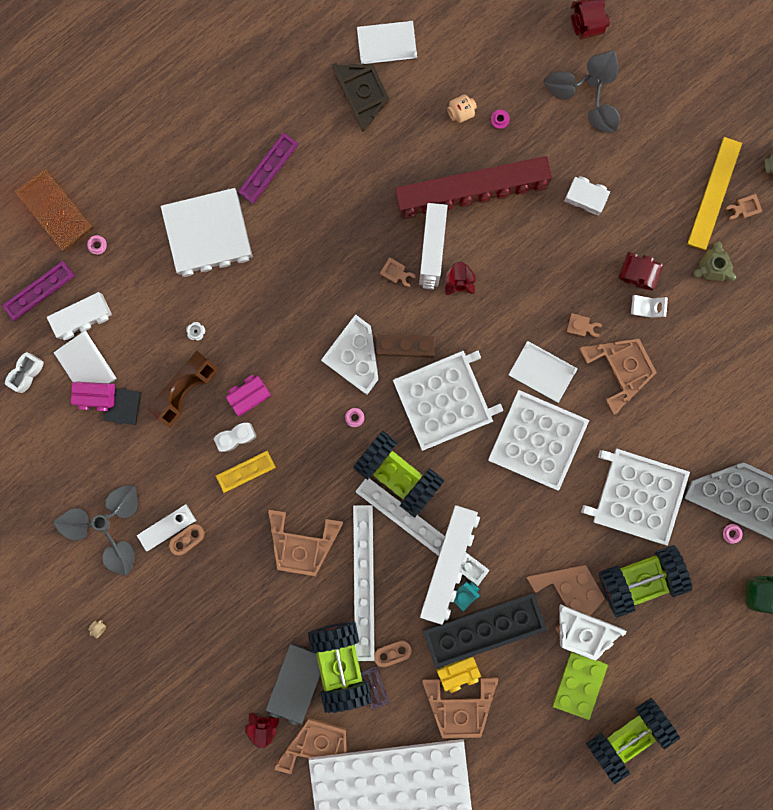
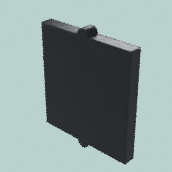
[104,388,141,425]

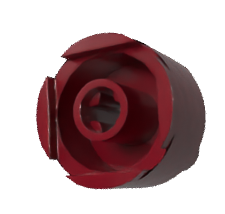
[571,0,610,40]
[618,252,663,291]

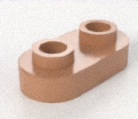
[169,524,205,556]
[374,640,412,667]

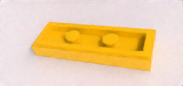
[216,451,276,493]

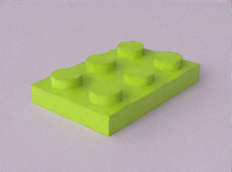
[552,651,608,720]

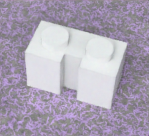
[564,176,610,216]

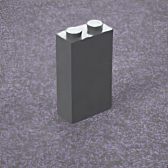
[266,642,320,725]

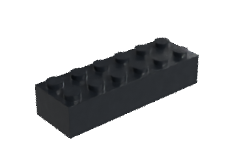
[423,592,547,668]

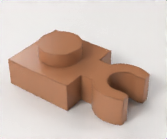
[725,194,762,220]
[380,257,416,288]
[566,313,602,338]

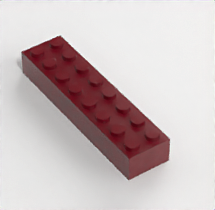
[395,156,552,219]

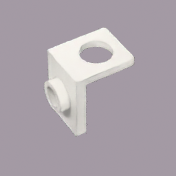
[631,295,668,318]

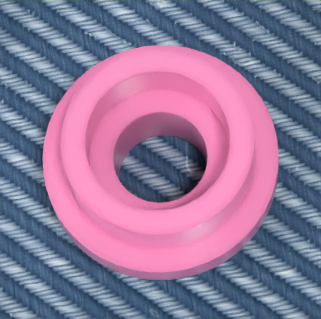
[87,235,107,255]
[345,408,364,427]
[723,524,742,544]

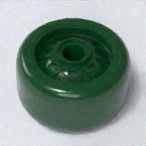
[745,576,773,614]

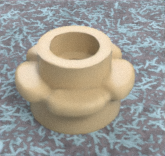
[88,620,106,638]

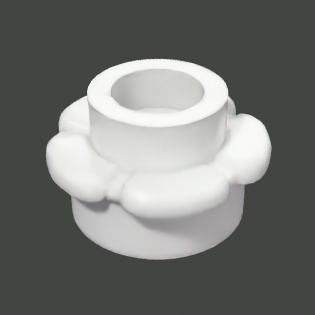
[186,322,205,341]

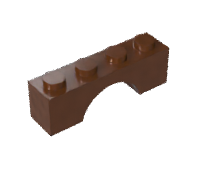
[147,351,219,428]

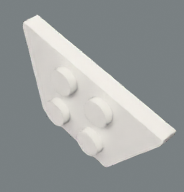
[559,604,627,660]

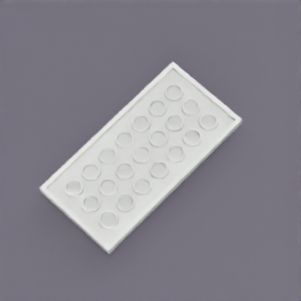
[309,739,472,810]

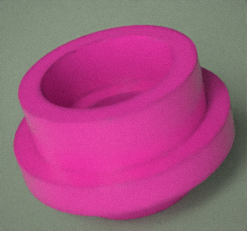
[491,110,510,129]

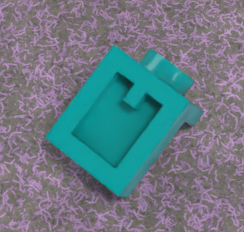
[454,581,480,611]

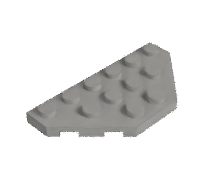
[684,462,773,540]

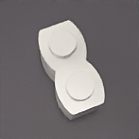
[5,352,44,393]
[214,423,256,452]

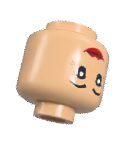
[447,94,477,123]

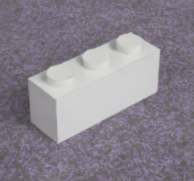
[47,292,112,340]

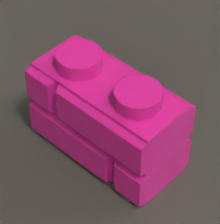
[226,375,272,417]
[71,381,115,411]

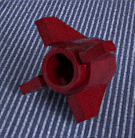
[445,262,476,295]
[245,713,279,748]

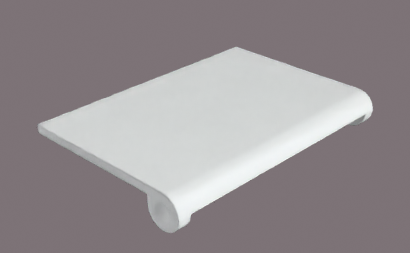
[357,21,417,64]
[54,331,117,383]
[509,341,577,403]

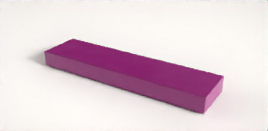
[238,132,299,204]
[2,261,75,321]

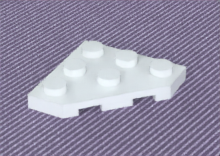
[321,315,378,395]

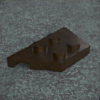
[332,63,389,132]

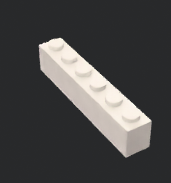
[420,505,480,625]

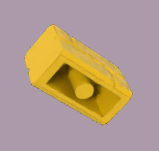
[436,656,481,693]

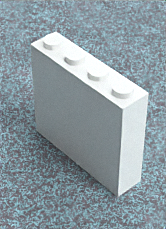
[161,188,253,277]
[419,203,447,289]

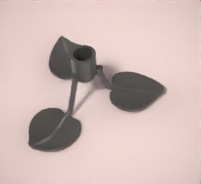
[544,50,620,133]
[53,485,138,576]

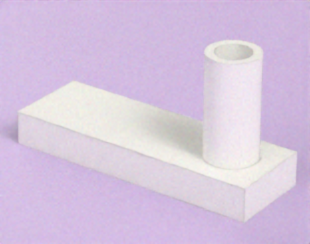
[137,504,197,551]

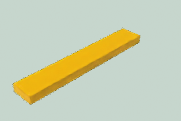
[687,137,742,251]

